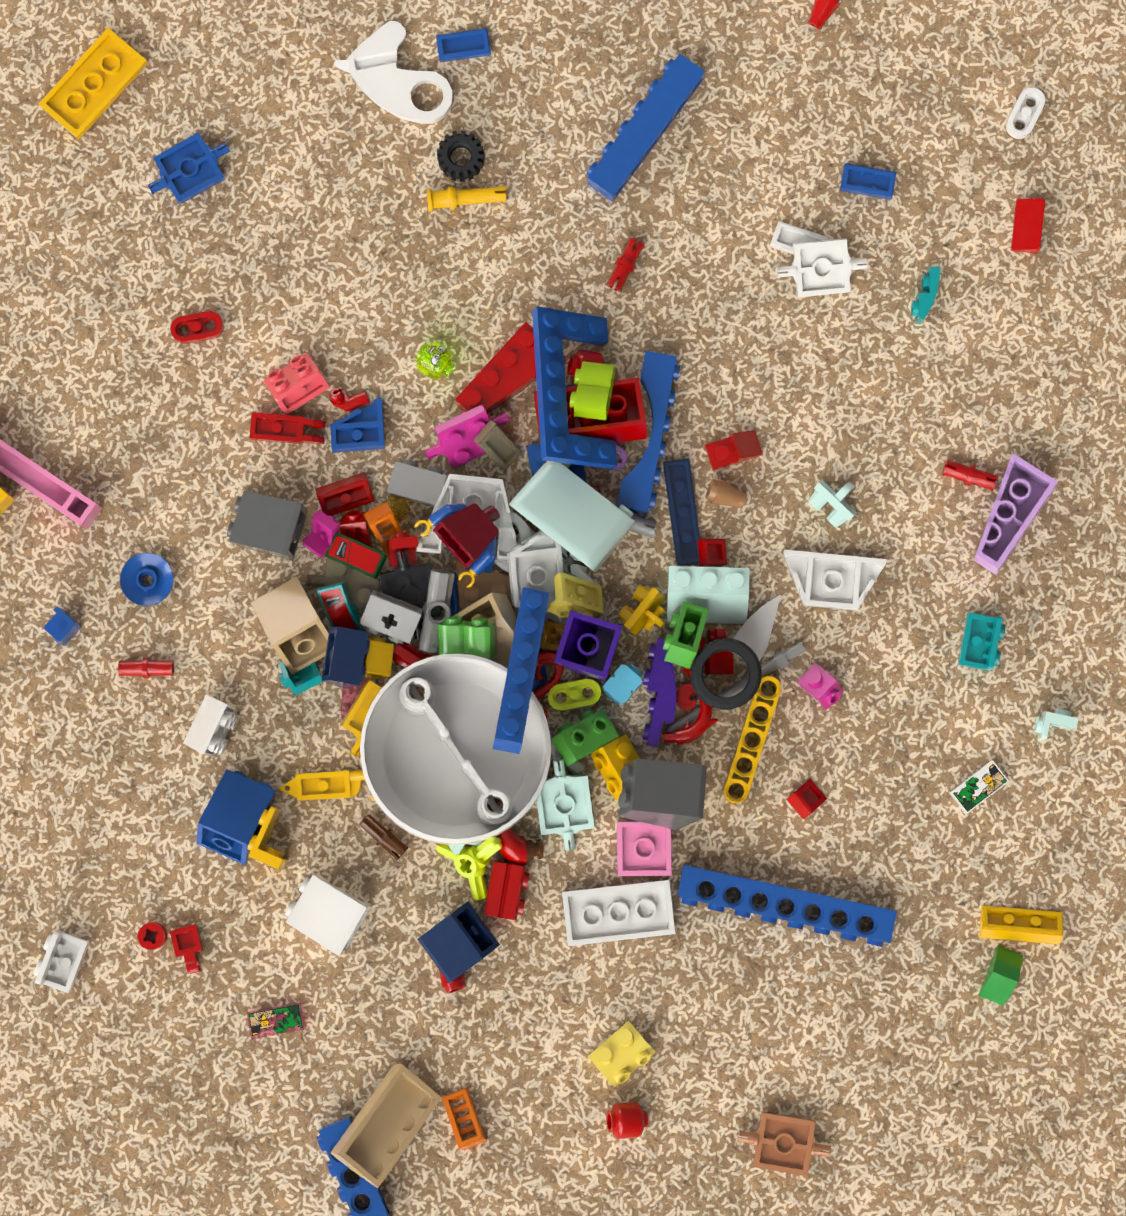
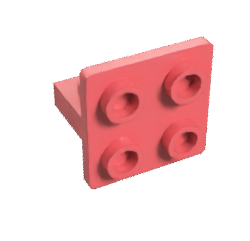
[263,353,330,415]

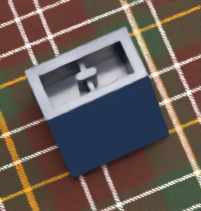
[321,626,370,688]
[417,901,500,983]

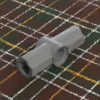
[419,569,455,653]

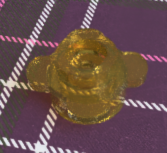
[387,494,411,521]

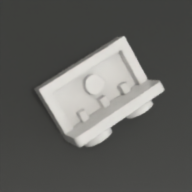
[34,931,90,993]

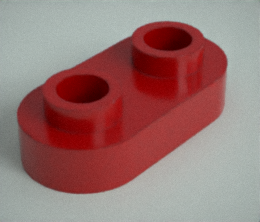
[170,311,224,344]

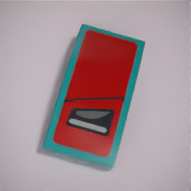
[317,582,363,630]

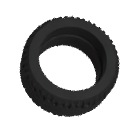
[690,638,762,710]

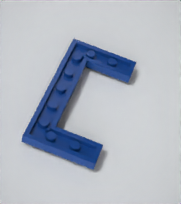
[532,306,617,469]

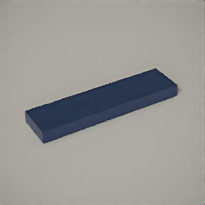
[663,459,700,566]

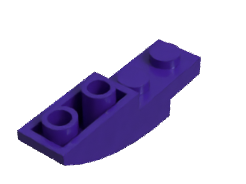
[642,638,676,748]

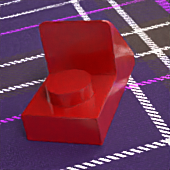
[705,430,763,471]

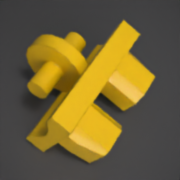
[617,585,665,637]

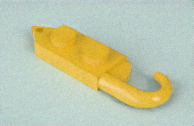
[279,770,375,801]

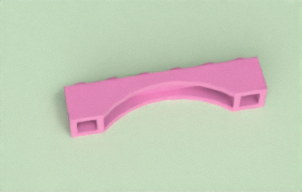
[0,440,102,530]

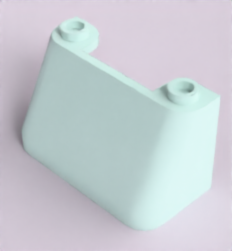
[509,461,635,572]

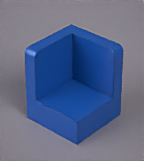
[43,606,82,646]

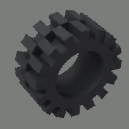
[437,130,485,182]

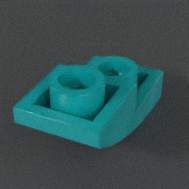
[911,267,940,324]

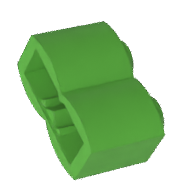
[438,616,496,659]

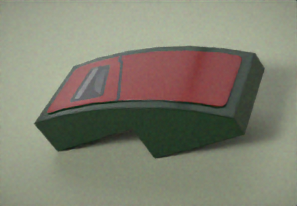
[325,532,388,580]

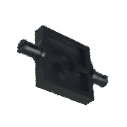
[379,549,442,640]

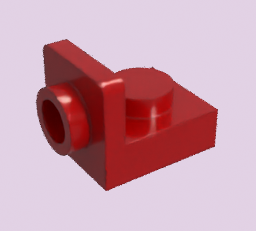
[339,510,373,547]

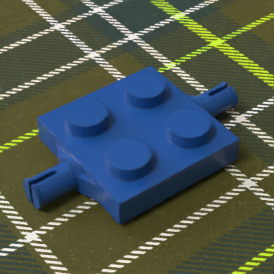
[148,132,231,204]

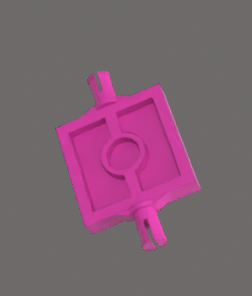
[424,405,510,469]

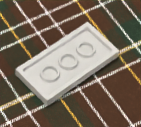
[562,880,676,946]

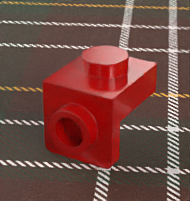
[387,532,418,567]

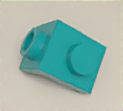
[278,661,322,696]

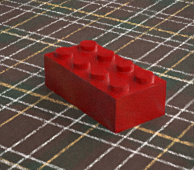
[533,377,647,446]

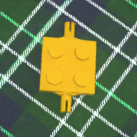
[340,679,383,758]

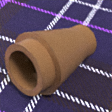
[706,479,747,509]

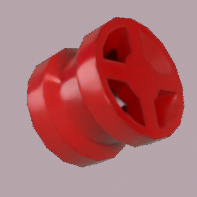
[137,922,167,950]

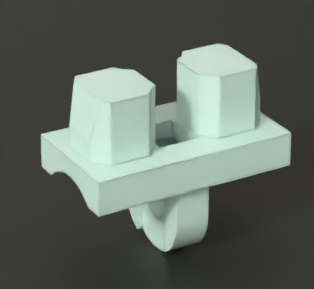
[808,480,857,528]

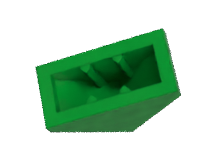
[978,945,1023,1006]

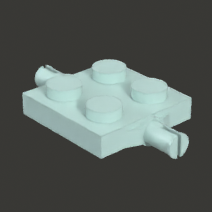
[537,759,594,851]

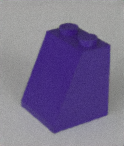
[554,610,622,683]

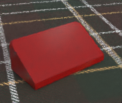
[1011,198,1045,254]
[315,472,375,516]

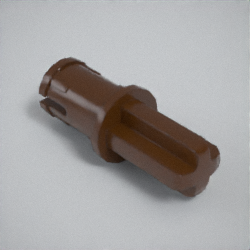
[359,814,408,860]

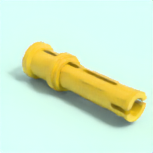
[426,185,506,212]

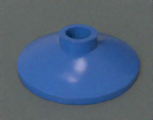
[120,553,173,606]

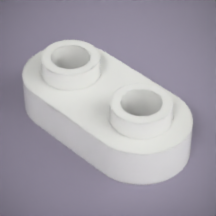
[1006,88,1045,139]

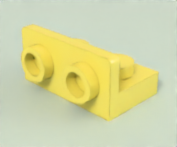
[547,572,604,618]

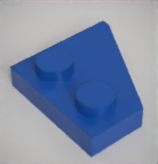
[330,397,385,453]

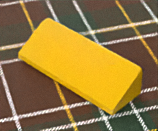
[979,905,1063,944]

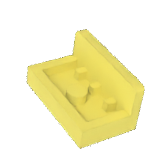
[588,1021,655,1087]

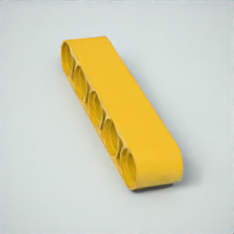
[723,676,781,803]

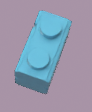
[603,663,643,706]

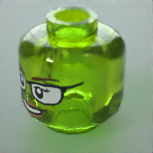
[414,342,455,381]

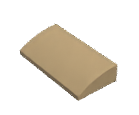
[330,1064,442,1188]

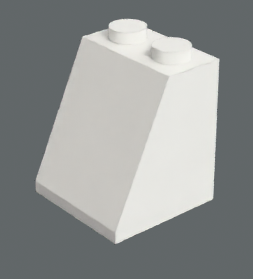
[285,875,371,956]

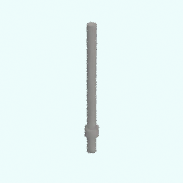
[666,642,806,732]

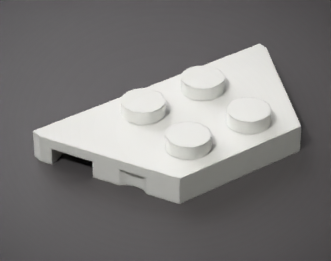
[507,530,568,625]
[783,549,887,611]

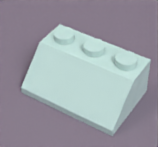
[667,566,750,624]

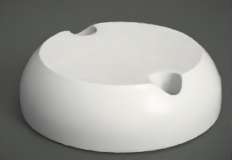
[360,654,551,845]

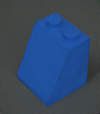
[196,769,276,865]

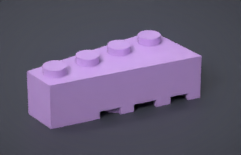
[974,453,1058,575]

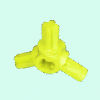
[436,836,502,900]

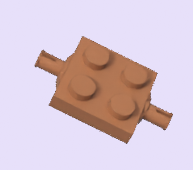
[738,1111,831,1176]

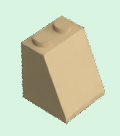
[250,576,329,675]

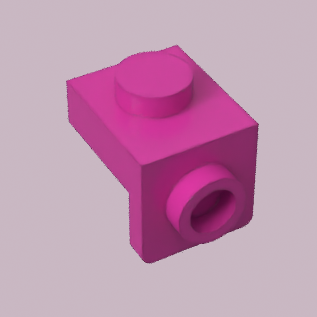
[302,510,339,558]
[797,663,844,710]

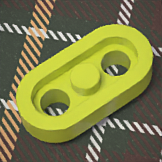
[548,679,601,711]

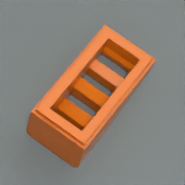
[364,502,403,561]
[442,1087,487,1151]

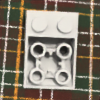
[183,695,240,758]

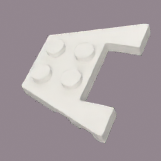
[416,474,517,561]

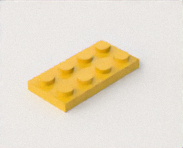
[39,28,148,140]

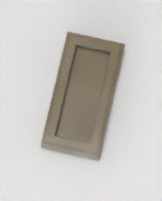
[473,420,522,471]

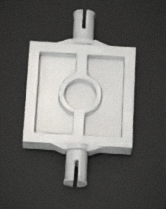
[777,238,867,297]

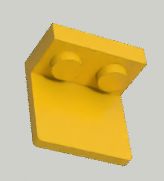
[247,806,288,870]

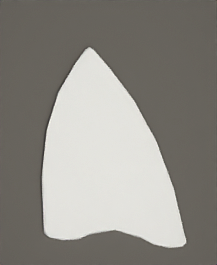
[732,595,781,661]

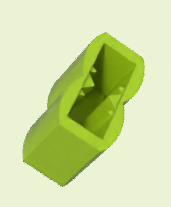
[570,361,615,420]

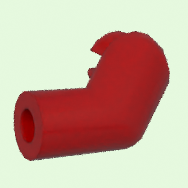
[329,388,370,412]

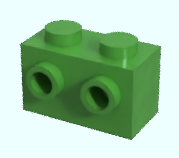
[662,601,709,669]
[551,709,619,767]

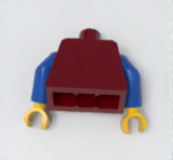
[415,503,500,587]

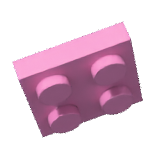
[617,822,672,876]

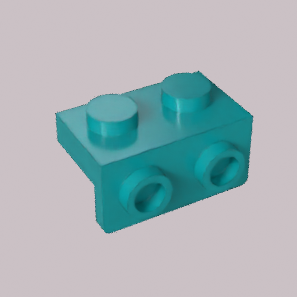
[957,612,1006,672]

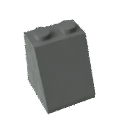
[227,491,308,561]
[618,758,707,830]

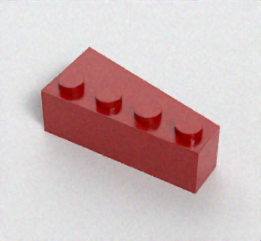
[455,322,566,414]

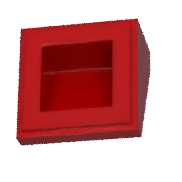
[786,779,828,819]

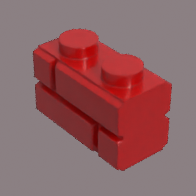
[484,861,530,920]

